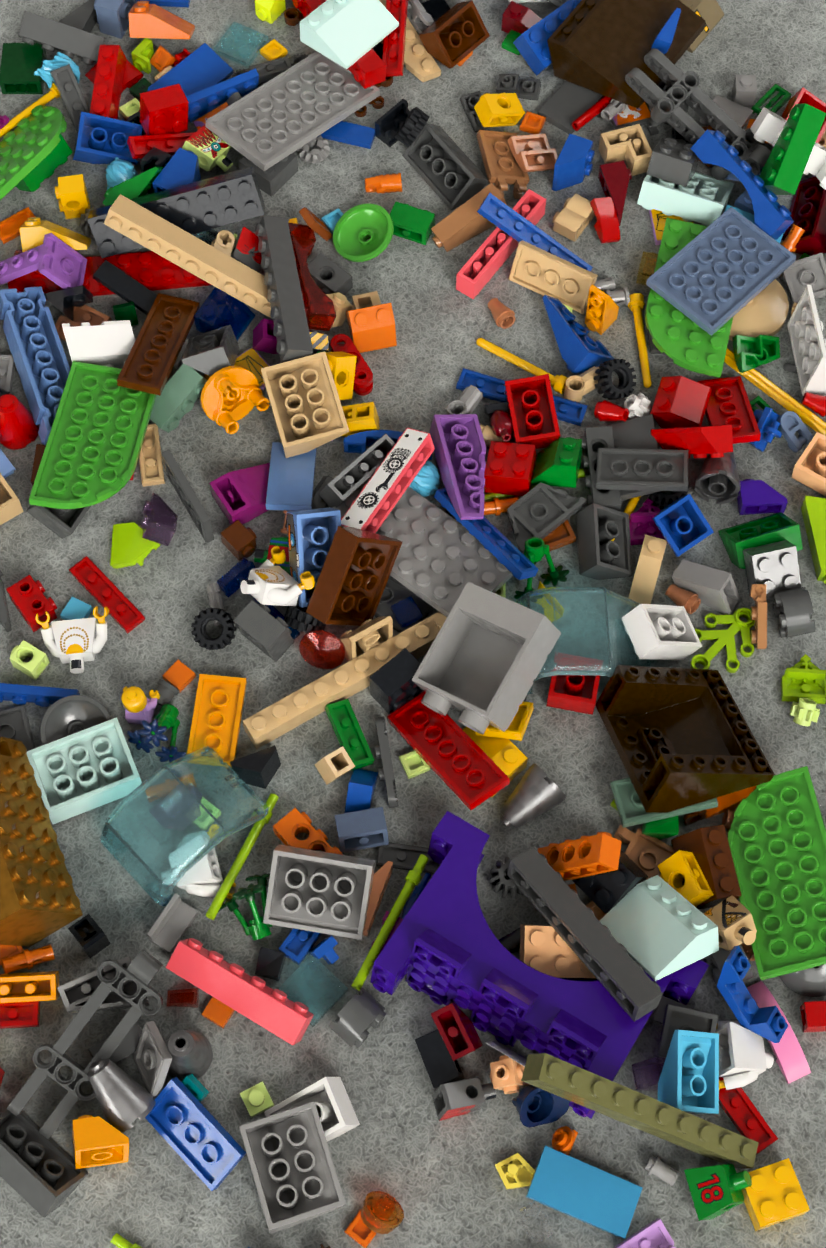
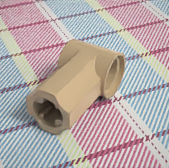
[563,366,600,403]

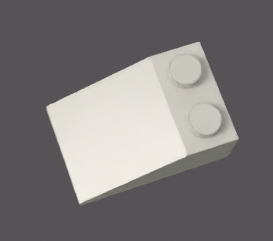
[264,1077,360,1142]

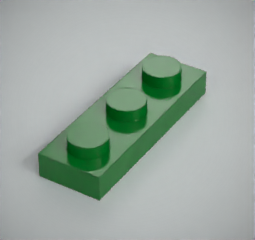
[325,699,375,771]

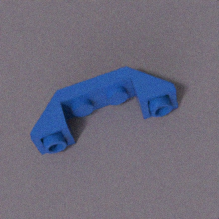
[717,945,788,1043]

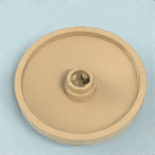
[729,279,789,341]

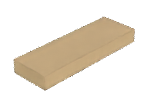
[139,423,165,487]

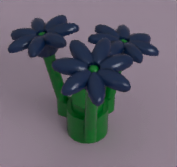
[127,704,186,765]

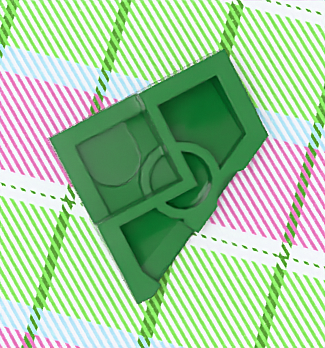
[732,334,780,373]

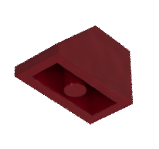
[431,1002,483,1061]

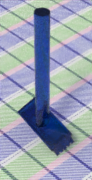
[217,558,300,639]

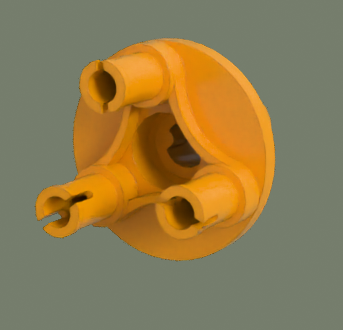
[201,366,270,434]

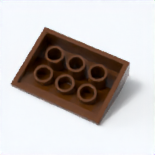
[306,526,402,626]

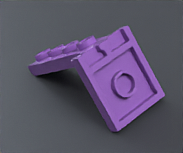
[0,233,87,289]

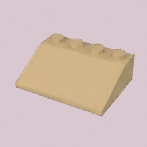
[261,351,349,458]

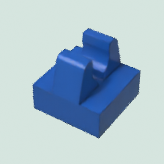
[309,936,339,965]

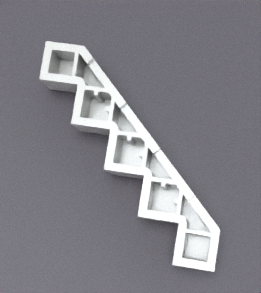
[750,107,826,190]

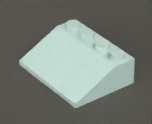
[300,0,399,69]
[637,172,735,226]
[26,717,144,824]
[600,875,719,981]

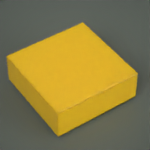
[259,39,288,61]

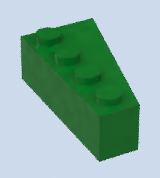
[759,103,826,195]

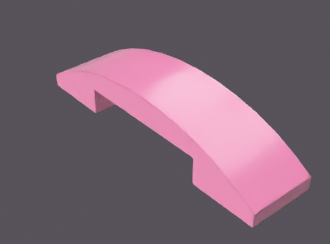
[747,981,811,1084]

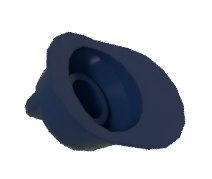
[512,1085,570,1128]

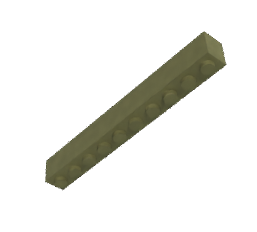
[521,1053,759,1168]

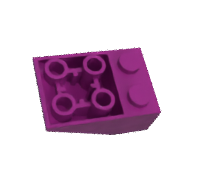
[209,463,270,525]

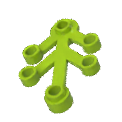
[690,608,755,673]

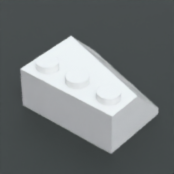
[62,320,135,369]

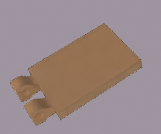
[476,130,530,199]
[613,825,674,880]

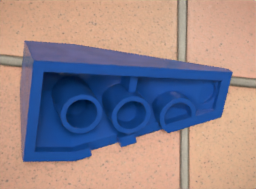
[542,295,614,374]

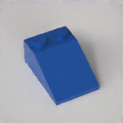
[73,111,142,165]

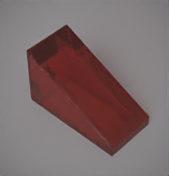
[167,988,199,1008]

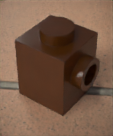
[220,520,257,561]

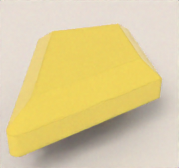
[494,1153,535,1190]

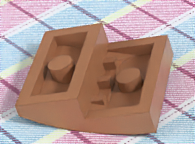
[507,133,558,172]
[55,305,112,342]

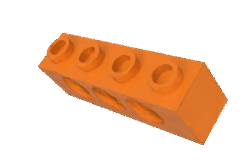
[273,808,343,855]
[538,832,622,881]

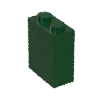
[0,43,47,94]

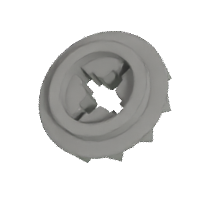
[297,136,330,163]

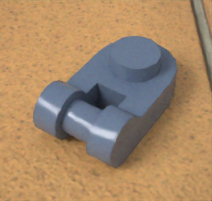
[777,411,813,453]

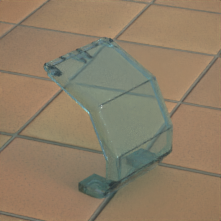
[514,586,651,695]
[100,746,269,906]

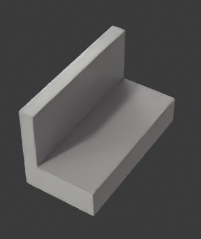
[147,893,199,954]

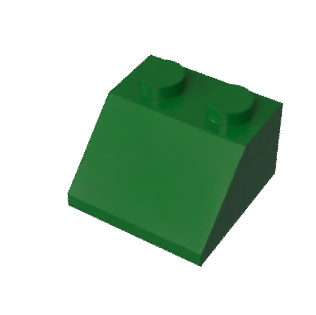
[531,437,582,488]

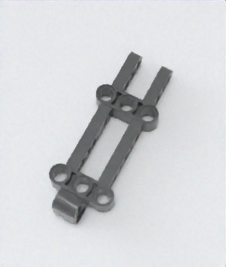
[625,48,771,180]
[7,949,163,1140]

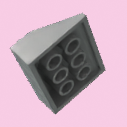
[263,844,376,940]
[239,1101,346,1234]

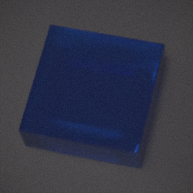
[391,596,422,628]

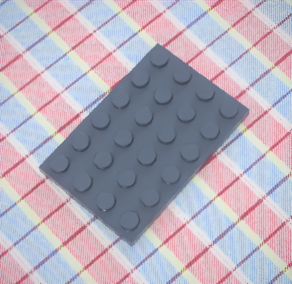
[646,207,797,336]

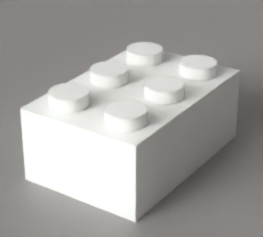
[621,604,702,660]

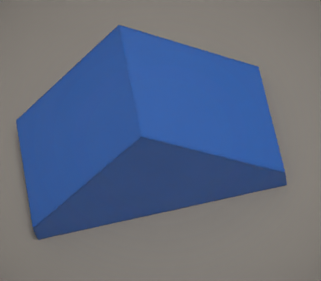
[345,769,378,813]

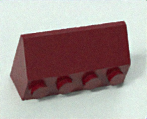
[781,176,826,256]

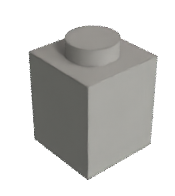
[732,75,757,107]

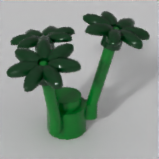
[514,537,570,603]
[218,873,272,941]

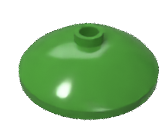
[333,204,394,262]

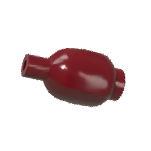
[490,410,513,441]

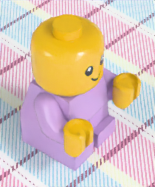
[121,686,160,725]

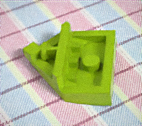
[110,522,160,568]
[781,654,826,704]

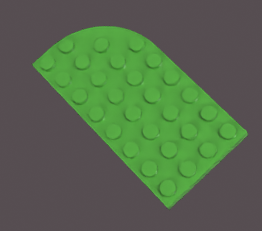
[0,105,67,200]
[645,218,733,378]
[29,361,156,509]
[728,766,826,980]

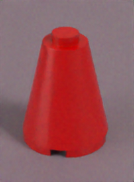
[0,394,39,450]

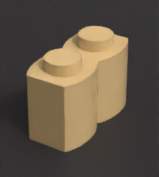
[552,194,595,242]

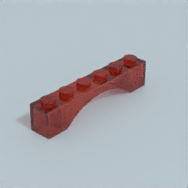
[288,223,336,331]

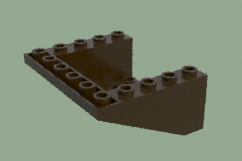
[547,0,706,109]
[595,665,775,813]

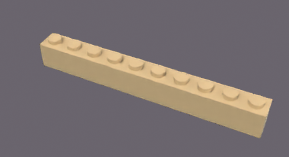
[104,194,311,318]
[243,611,447,750]

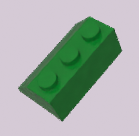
[15,133,73,192]
[718,512,803,569]

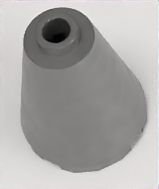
[695,450,741,504]
[500,763,566,829]
[165,1030,213,1081]
[88,1058,156,1133]

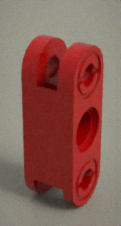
[330,334,373,396]

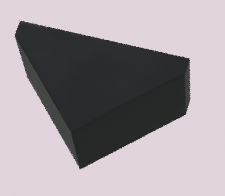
[230,745,281,789]
[68,914,110,958]

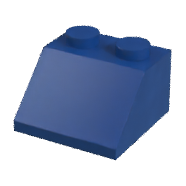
[552,134,595,191]
[652,494,714,557]

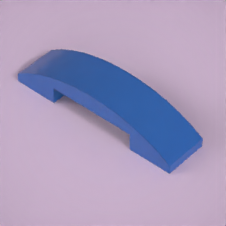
[344,430,433,460]

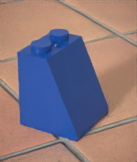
[152,148,201,193]

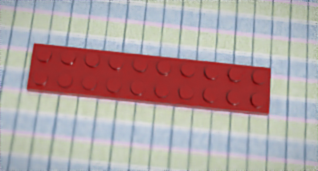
[8,251,211,296]

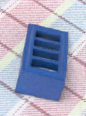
[651,8,681,54]

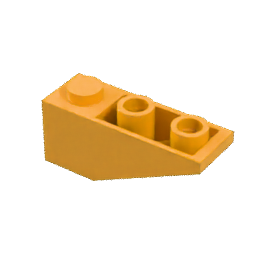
[584,284,619,335]

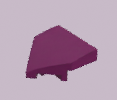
[629,499,668,545]

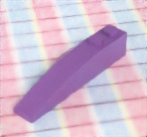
[429,414,486,520]

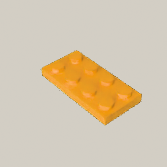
[185,674,247,769]

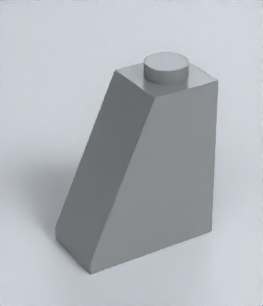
[672,559,741,615]

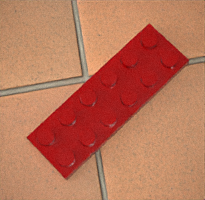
[387,691,510,810]

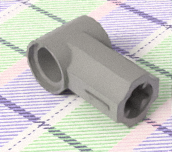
[447,385,483,415]

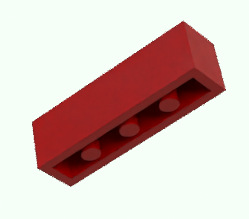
[90,45,126,119]

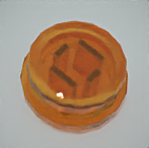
[361,1191,404,1234]

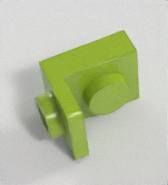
[131,38,154,74]

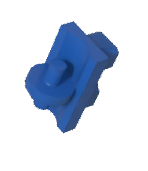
[748,407,782,452]

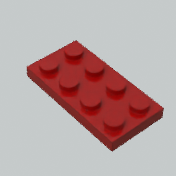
[697,376,761,444]

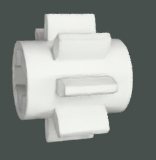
[624,392,651,419]

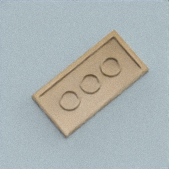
[508,240,598,314]

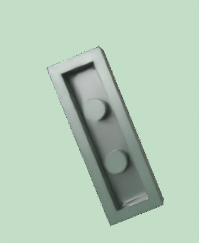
[150,364,208,433]

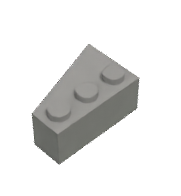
[57,956,150,1013]

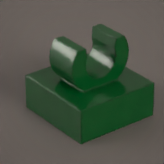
[112,302,139,326]

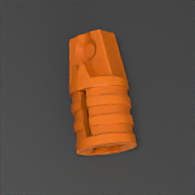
[365,173,402,194]

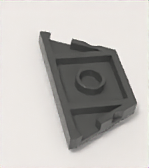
[507,482,587,554]

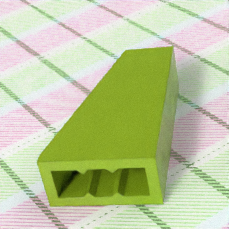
[801,495,826,584]

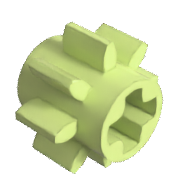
[790,698,820,726]

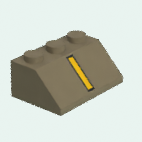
[679,0,724,53]

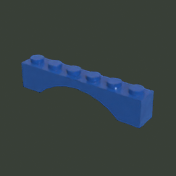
[691,129,794,240]

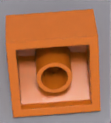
[346,303,397,353]

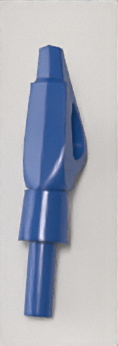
[401,873,431,919]

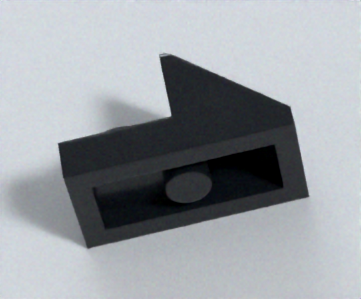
[44,285,93,321]

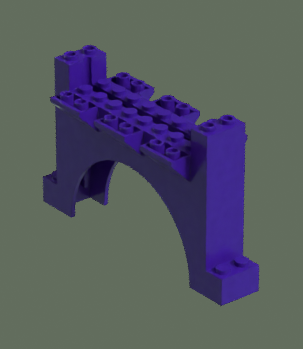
[370,811,709,1119]

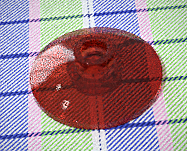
[299,630,345,669]

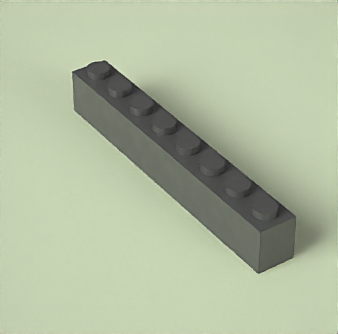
[255,215,313,363]
[507,847,663,1022]

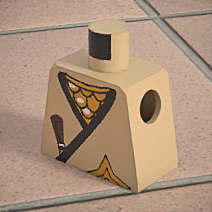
[703,895,757,951]

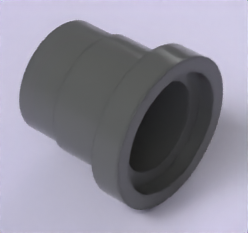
[156,679,180,706]

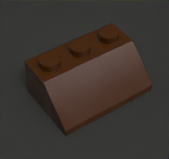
[419,0,490,69]
[671,825,742,909]

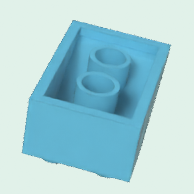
[658,1030,719,1114]

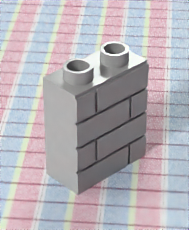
[412,582,561,735]

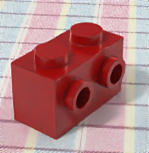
[6,575,57,632]

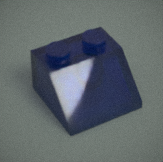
[194,287,255,341]

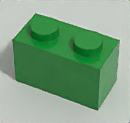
[389,202,435,245]

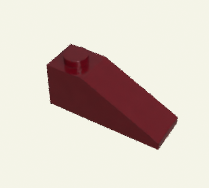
[502,1,542,34]
[598,160,632,226]

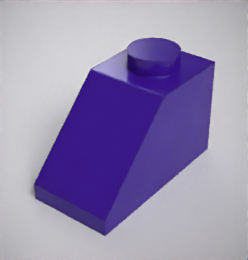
[737,479,788,515]

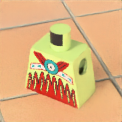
[182,125,233,172]

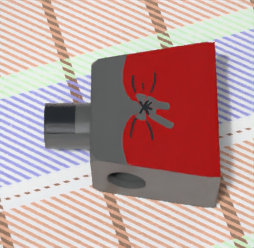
[231,227,262,272]
[432,1077,496,1121]

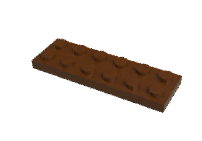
[117,293,200,396]

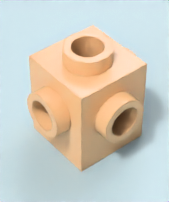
[490,1055,530,1094]

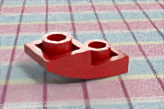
[590,197,620,243]

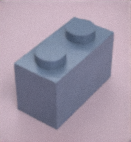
[334,807,389,853]

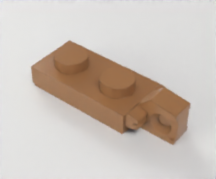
[750,584,767,649]

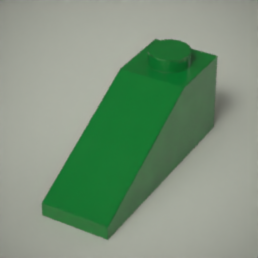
[102,167,163,206]

